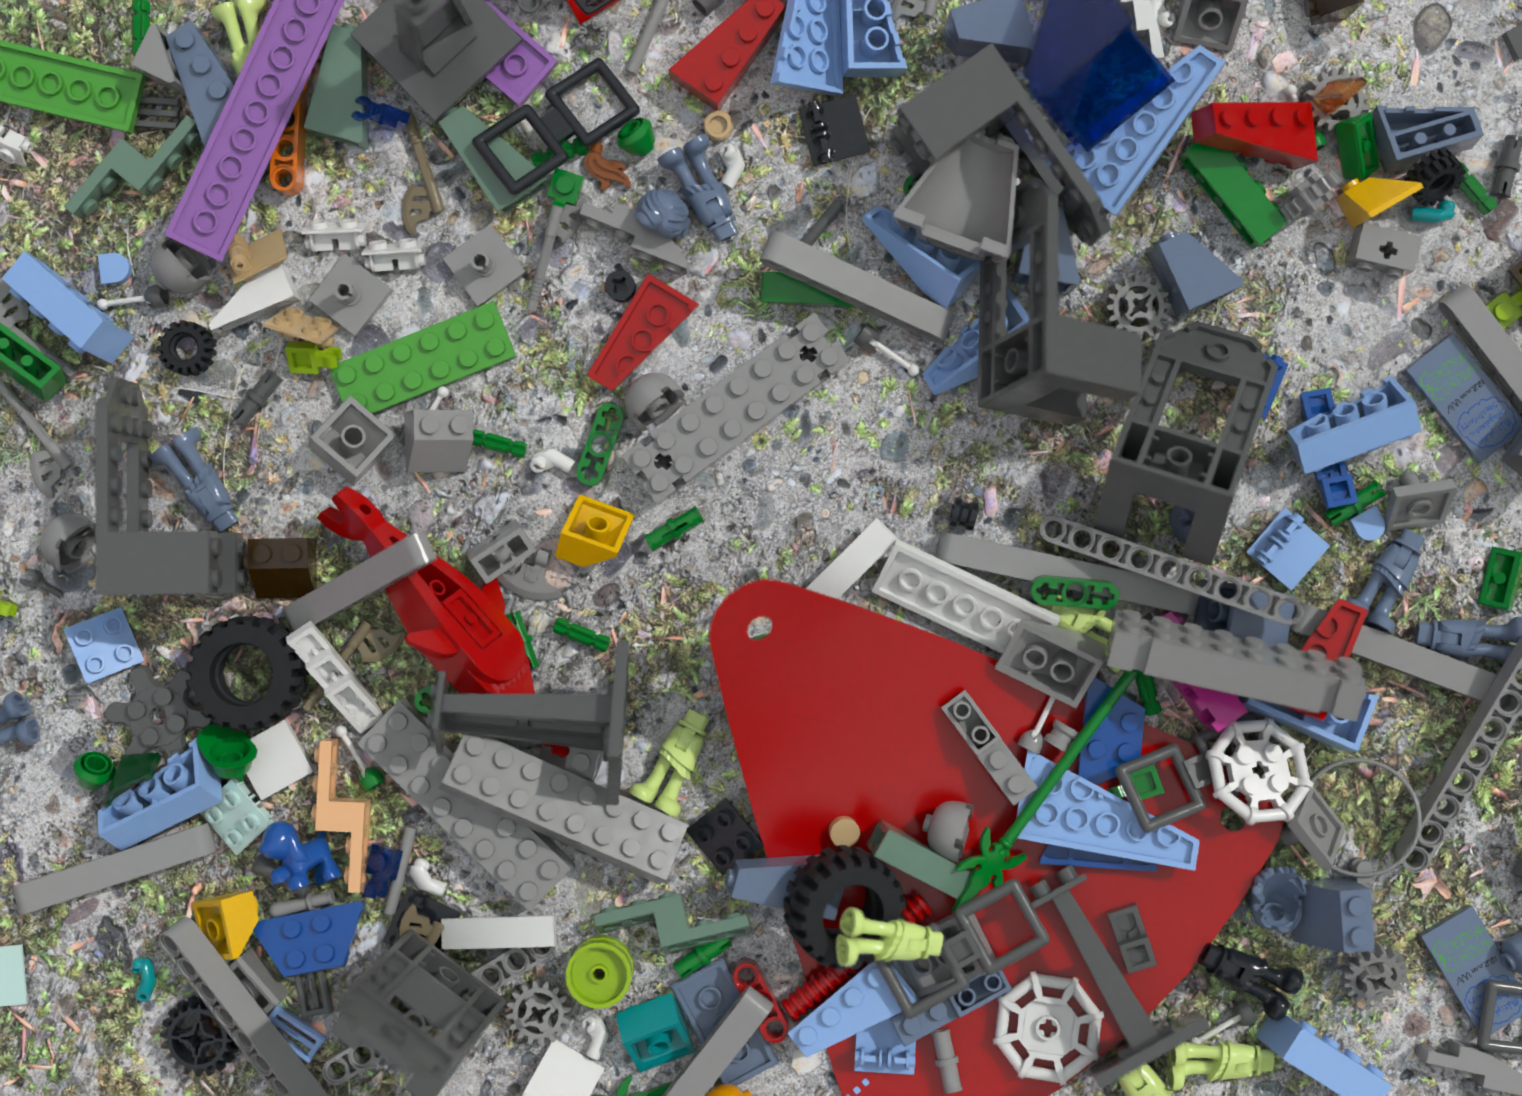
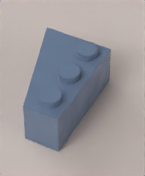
[1372,106,1484,173]

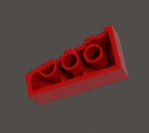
[668,0,786,110]
[1191,102,1318,170]

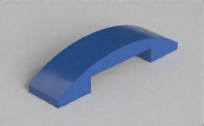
[1299,387,1358,509]

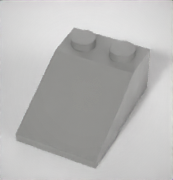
[994,619,1106,708]
[892,913,996,998]

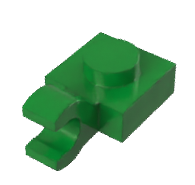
[546,168,585,224]
[1107,764,1165,800]

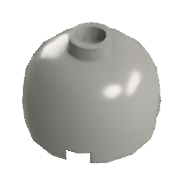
[150,236,213,294]
[624,372,685,431]
[40,513,96,573]
[922,800,974,863]

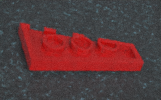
[587,274,699,391]
[1279,598,1368,722]

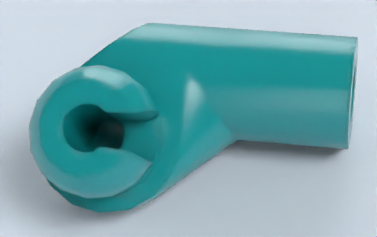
[1411,200,1456,224]

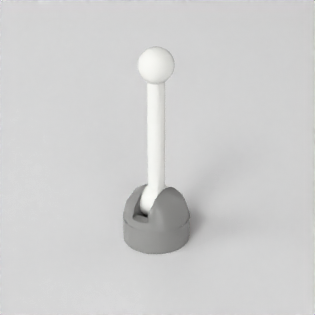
[1017,696,1056,755]

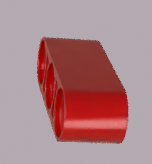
[733,957,789,1044]

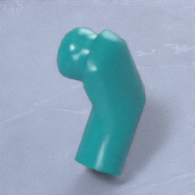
[132,957,157,1002]

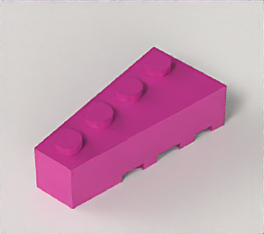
[1150,610,1248,732]

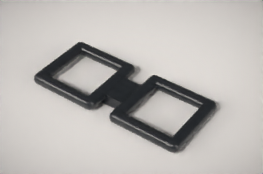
[472,58,640,195]

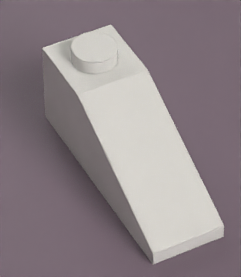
[209,264,301,334]

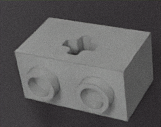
[1347,223,1422,279]
[466,519,537,584]

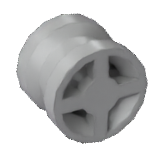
[1043,718,1079,752]

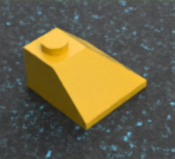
[1335,177,1424,229]
[555,494,635,567]
[192,890,259,960]

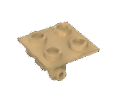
[228,228,288,285]
[263,307,341,350]

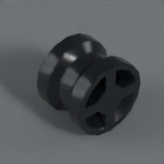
[605,270,636,303]
[949,497,979,531]

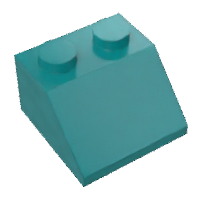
[615,993,696,1073]

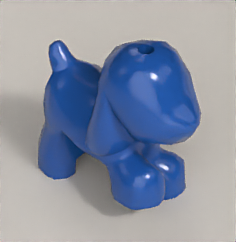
[259,821,342,892]

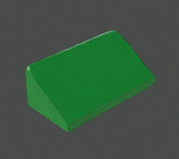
[1335,112,1380,180]
[1477,546,1522,612]

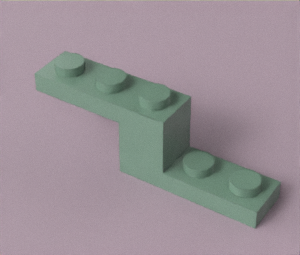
[64,115,201,220]
[593,892,752,954]

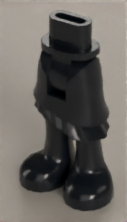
[1198,943,1304,1021]

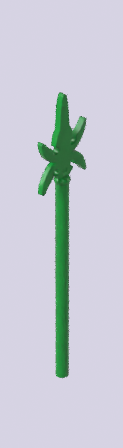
[952,670,1137,913]

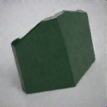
[102,752,161,808]

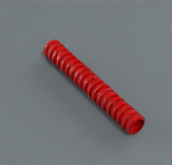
[781,893,932,1021]

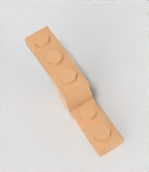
[311,738,371,893]

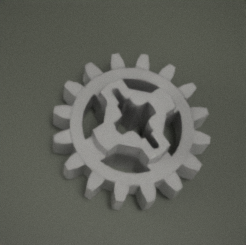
[1303,68,1371,135]
[1279,169,1342,221]
[1104,274,1171,339]
[1340,944,1409,1004]
[506,978,572,1046]

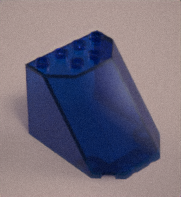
[1023,0,1175,152]

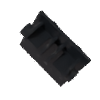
[798,94,871,167]
[686,798,764,876]
[382,888,462,952]

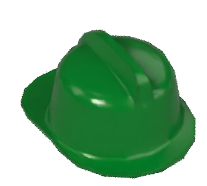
[196,724,258,783]

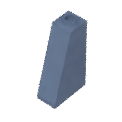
[725,855,844,920]

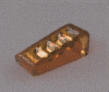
[1313,77,1367,116]

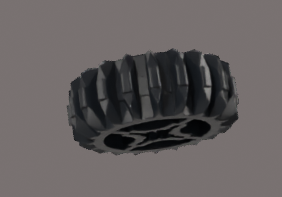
[159,995,240,1077]

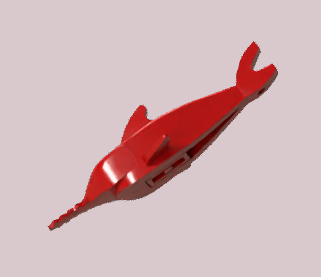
[317,487,569,758]

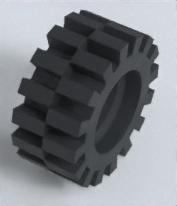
[1404,148,1466,207]
[156,320,217,376]

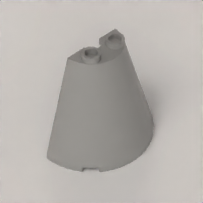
[893,130,1019,263]

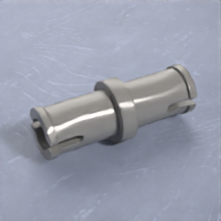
[931,1028,963,1094]

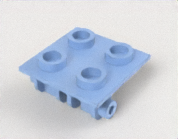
[1246,507,1330,591]
[63,607,144,684]
[854,1014,916,1075]

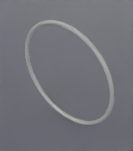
[1310,758,1422,877]

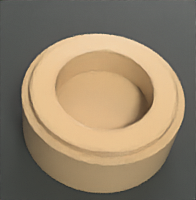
[704,110,733,142]
[829,816,860,847]

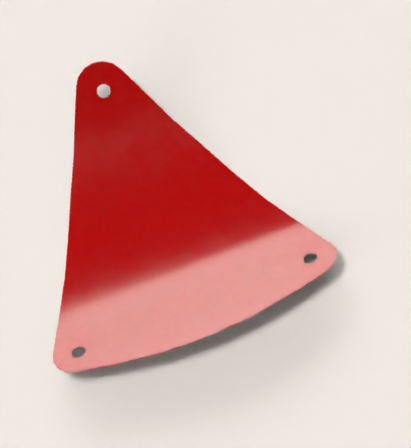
[709,579,1283,1096]

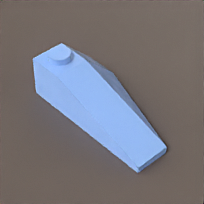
[862,206,980,308]
[922,287,1029,395]

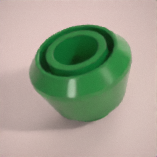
[617,117,655,157]
[73,751,116,790]

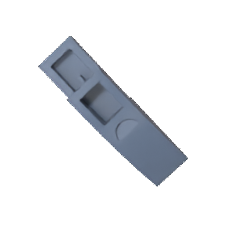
[890,970,1012,1047]

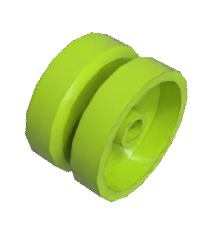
[565,934,635,1009]

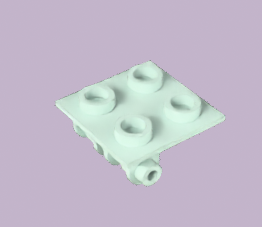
[200,778,274,856]
[0,944,28,1007]

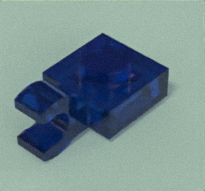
[351,96,410,131]
[364,843,403,899]

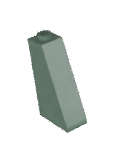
[304,23,369,150]
[438,106,550,217]
[866,819,972,899]

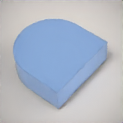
[98,253,132,285]
[1347,505,1385,541]

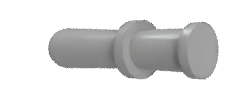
[269,889,336,917]

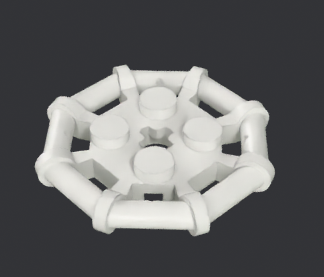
[1205,717,1314,825]
[992,971,1104,1086]

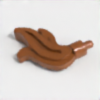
[584,139,631,191]

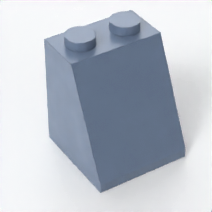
[942,0,1037,65]
[1011,206,1080,294]
[1147,231,1245,318]
[1193,579,1296,645]
[1292,877,1375,953]

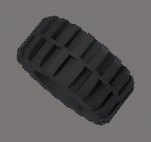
[186,616,310,732]
[783,845,906,970]

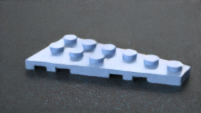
[770,0,843,96]
[1046,45,1226,216]
[1016,749,1200,871]

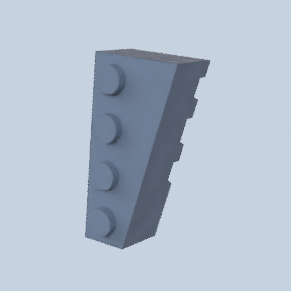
[165,20,235,148]

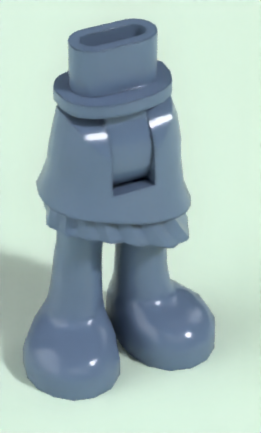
[657,134,739,243]
[149,427,239,533]
[1345,528,1425,635]
[1414,617,1522,673]
[0,691,40,746]

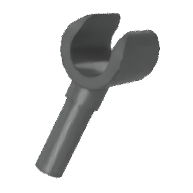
[19,568,64,598]

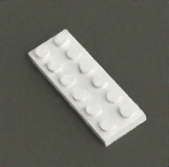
[871,539,1060,653]

